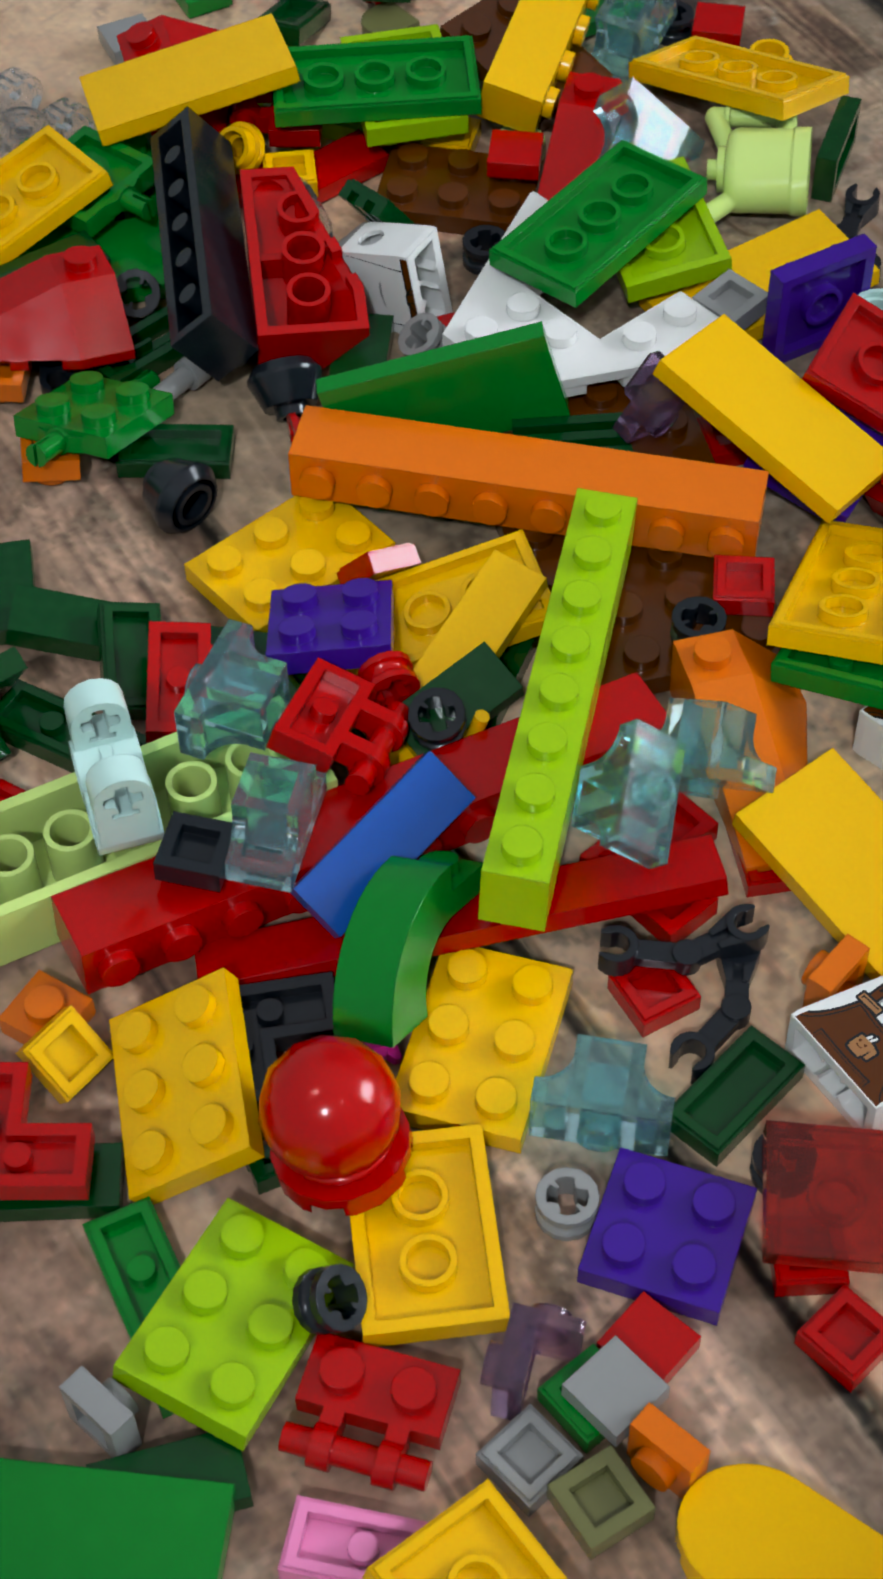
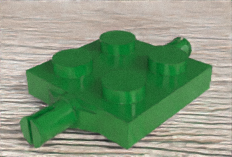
[20,125,157,238]
[13,370,174,468]

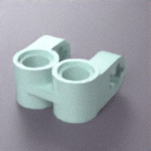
[63,678,164,856]

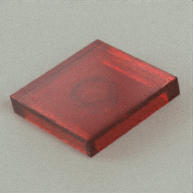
[762,1120,883,1274]

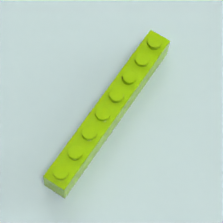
[478,488,638,932]

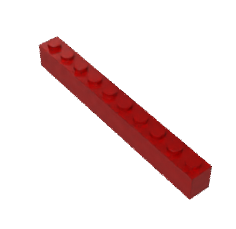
[51,672,675,994]

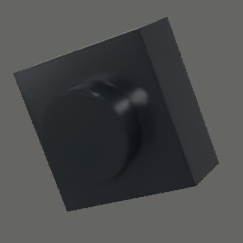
[153,811,239,893]

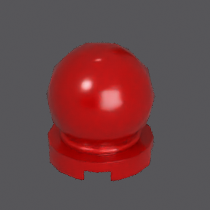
[258,1035,413,1216]

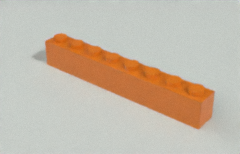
[288,405,769,558]

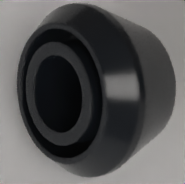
[247,355,322,423]
[143,457,218,534]

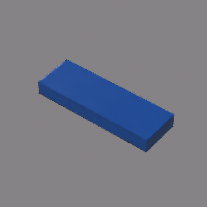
[289,751,476,939]

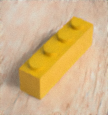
[477,0,600,132]

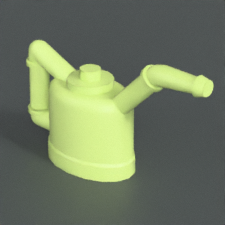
[705,106,812,223]

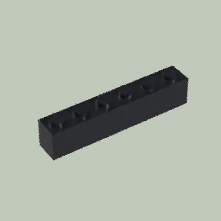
[150,106,259,381]

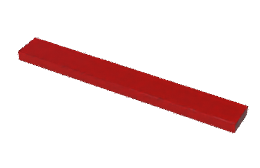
[195,834,729,985]

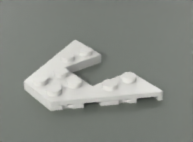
[442,191,719,397]

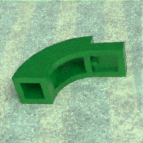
[333,851,483,1048]

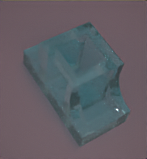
[592,0,678,89]
[593,77,705,163]
[174,619,290,760]
[629,698,777,799]
[571,719,686,869]
[224,752,327,893]
[529,1034,675,1157]

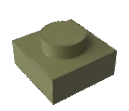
[547,1445,656,1560]

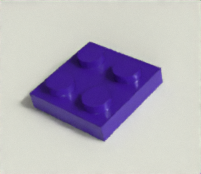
[762,234,877,363]
[265,578,394,676]
[577,1147,757,1326]

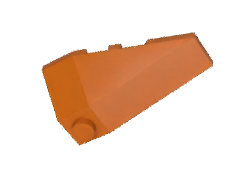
[670,629,808,874]

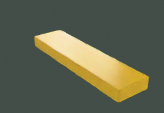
[366,549,548,766]

